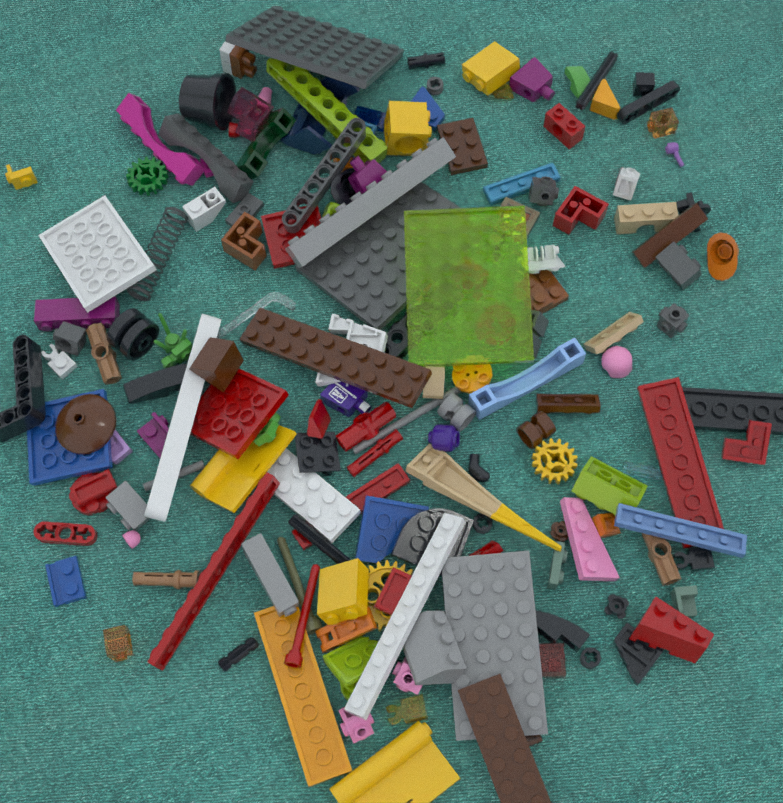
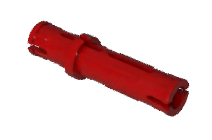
[346,429,403,477]

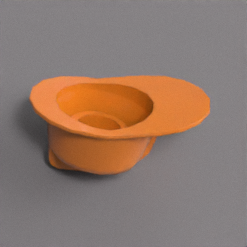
[707,233,739,281]

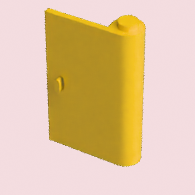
[190,425,297,513]
[329,721,460,803]

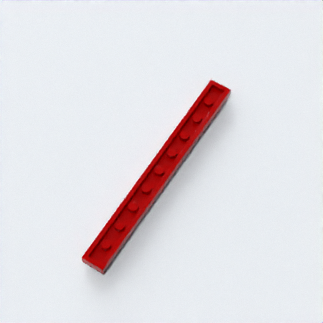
[147,472,280,671]

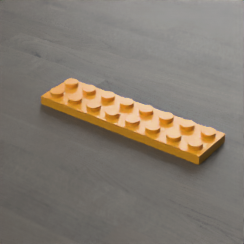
[254,606,352,787]

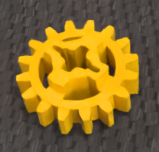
[532,438,578,484]

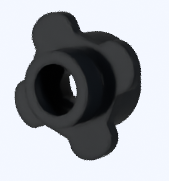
[604,594,629,619]

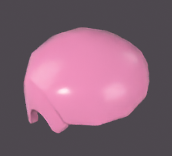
[601,346,632,378]

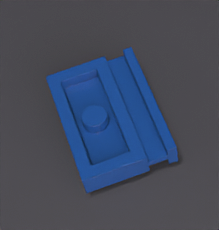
[45,556,87,607]

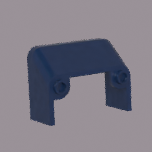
[280,76,360,155]

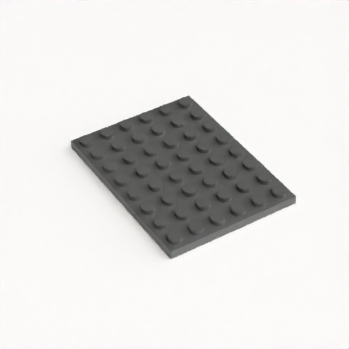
[225,6,404,89]
[295,182,488,330]

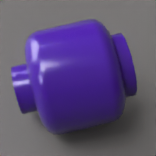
[428,424,460,452]

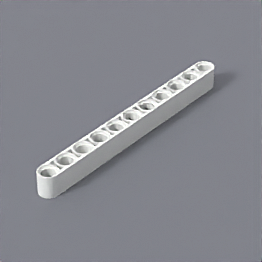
[144,314,222,522]

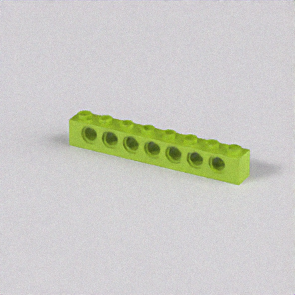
[266,58,388,163]

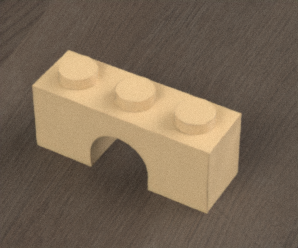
[614,202,678,234]

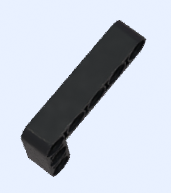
[0,334,46,442]

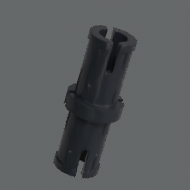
[407,52,445,69]

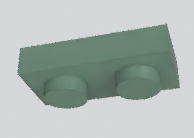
[547,541,568,590]

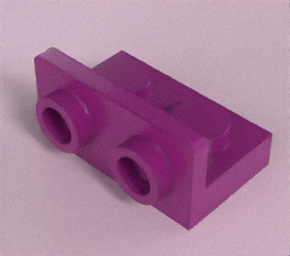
[137,412,169,459]

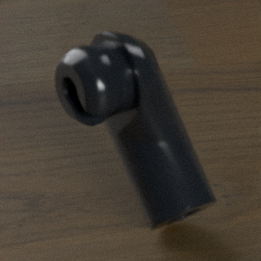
[468,454,490,482]

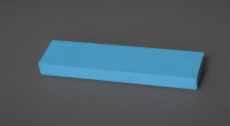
[483,163,561,206]

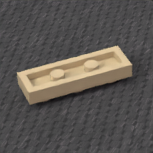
[583,312,644,354]

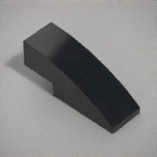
[123,364,187,404]
[535,610,590,653]

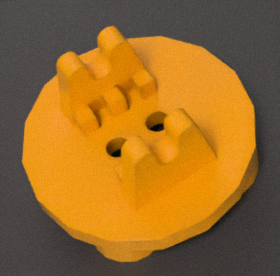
[452,355,493,394]

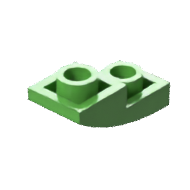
[564,66,595,98]

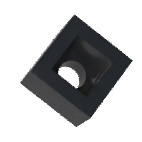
[633,72,655,97]

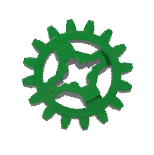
[126,156,169,196]

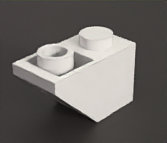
[182,187,226,232]

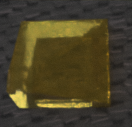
[492,82,514,100]

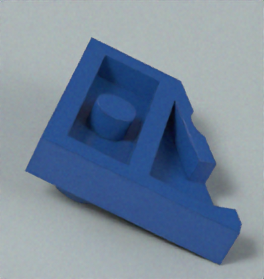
[411,86,445,131]

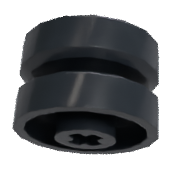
[107,308,159,361]

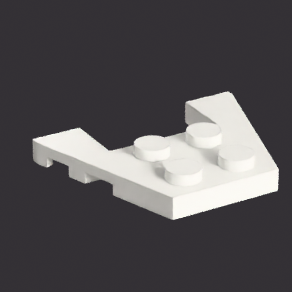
[315,314,388,387]

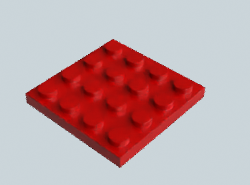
[190,368,289,460]

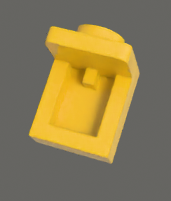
[5,164,38,190]

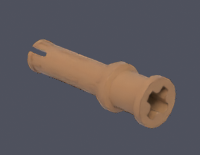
[132,570,201,589]

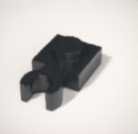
[673,547,715,572]

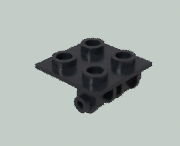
[294,431,341,476]

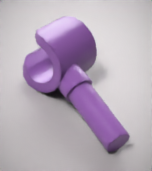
[665,142,684,167]

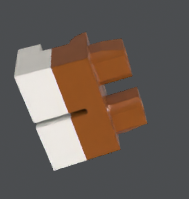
[219,42,257,79]

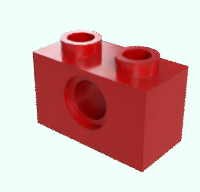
[543,103,585,150]

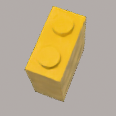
[462,41,520,96]
[317,558,369,625]

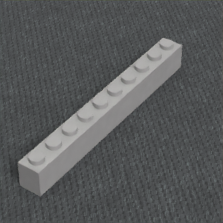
[285,137,456,268]

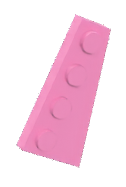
[560,497,620,581]

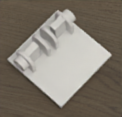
[518,244,565,274]

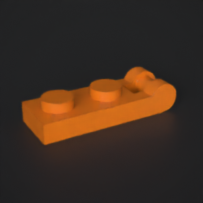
[315,607,377,653]

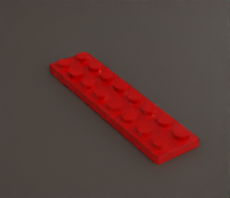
[637,377,724,549]

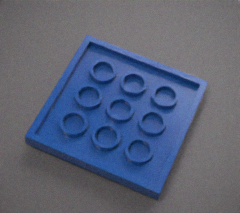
[27,389,113,486]

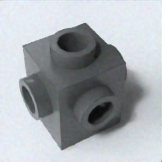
[529,176,559,206]
[656,303,689,339]

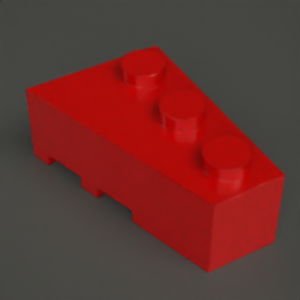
[629,597,714,663]

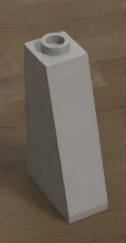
[241,533,299,617]

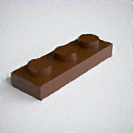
[536,394,601,414]

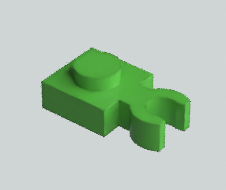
[161,338,193,368]
[253,412,281,446]

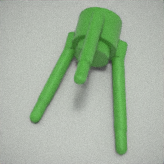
[154,313,187,354]

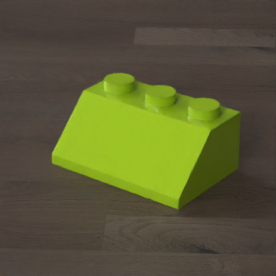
[571,456,648,516]

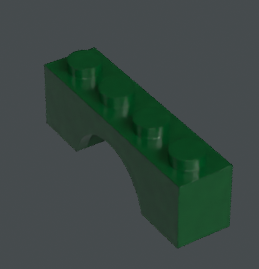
[236,107,296,179]

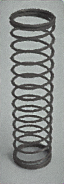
[127,207,188,301]

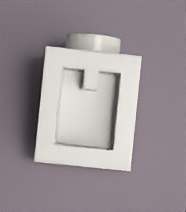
[613,168,640,201]

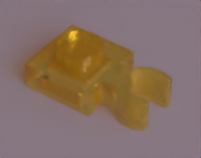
[386,694,428,724]

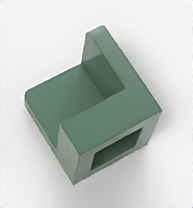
[670,585,698,617]

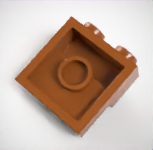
[513,270,569,314]

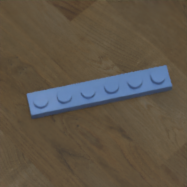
[614,503,747,558]

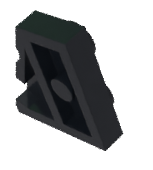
[613,623,664,686]

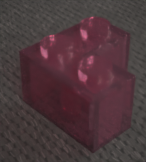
[227,87,274,141]

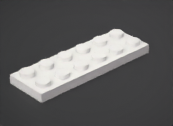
[263,449,361,543]

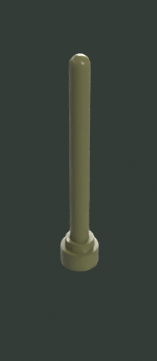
[277,537,323,635]

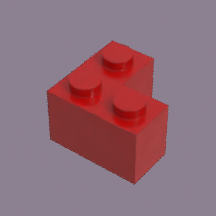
[553,186,609,235]

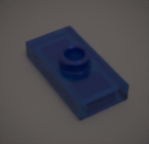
[354,105,386,132]

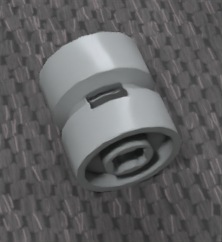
[437,393,476,432]

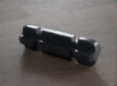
[218,636,259,672]

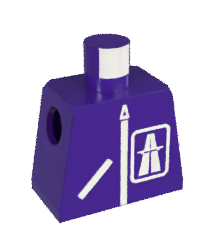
[320,381,372,417]

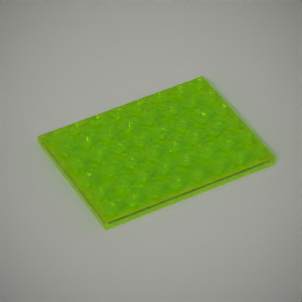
[404,206,534,367]

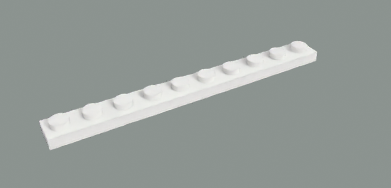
[344,513,466,720]

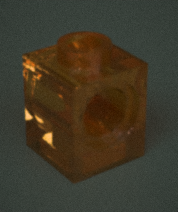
[647,107,679,139]
[103,625,134,662]

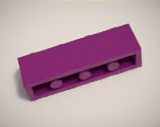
[34,296,120,332]

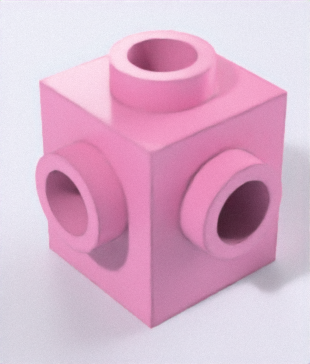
[392,657,423,695]
[338,707,374,744]

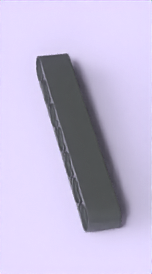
[282,118,366,233]

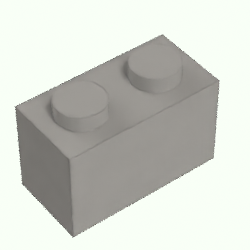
[106,481,151,531]

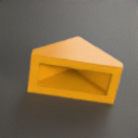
[590,79,620,120]

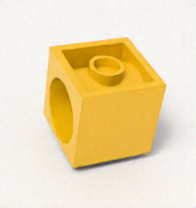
[383,101,432,156]

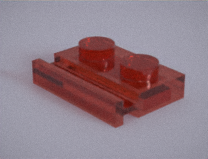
[539,643,566,678]

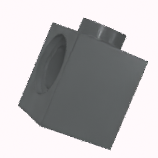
[53,322,86,356]

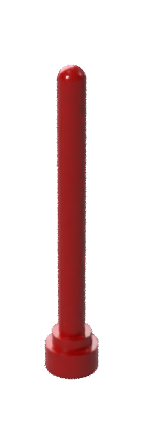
[284,564,320,668]

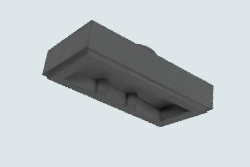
[225,193,264,227]

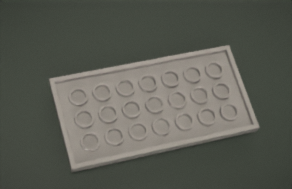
[442,551,548,741]

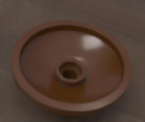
[55,394,116,455]

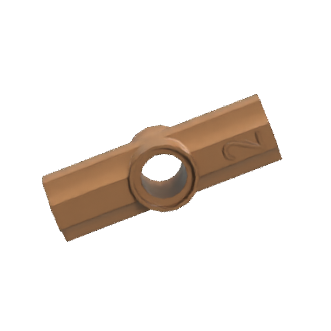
[86,323,122,385]
[641,533,681,586]

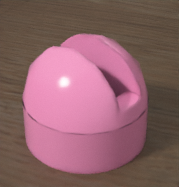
[122,530,141,549]

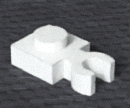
[41,344,78,380]

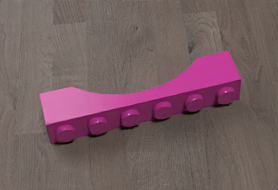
[116,93,206,186]

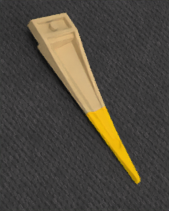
[406,444,562,552]

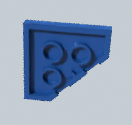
[355,495,429,563]

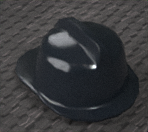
[330,168,356,205]

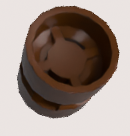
[516,411,556,449]

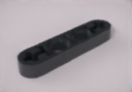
[616,81,680,124]

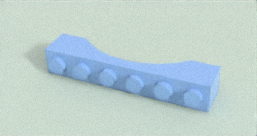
[468,338,586,420]

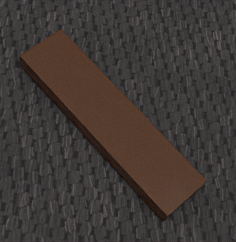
[632,203,708,268]

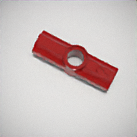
[336,402,396,452]

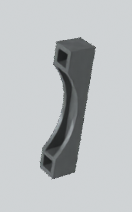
[158,114,253,203]

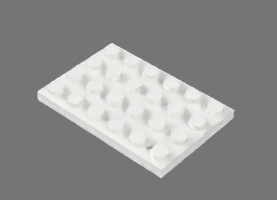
[38,195,157,313]

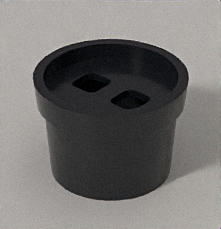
[179,73,236,131]

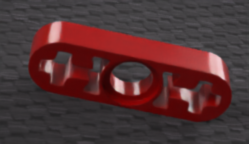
[33,522,98,546]

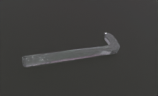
[217,292,296,339]

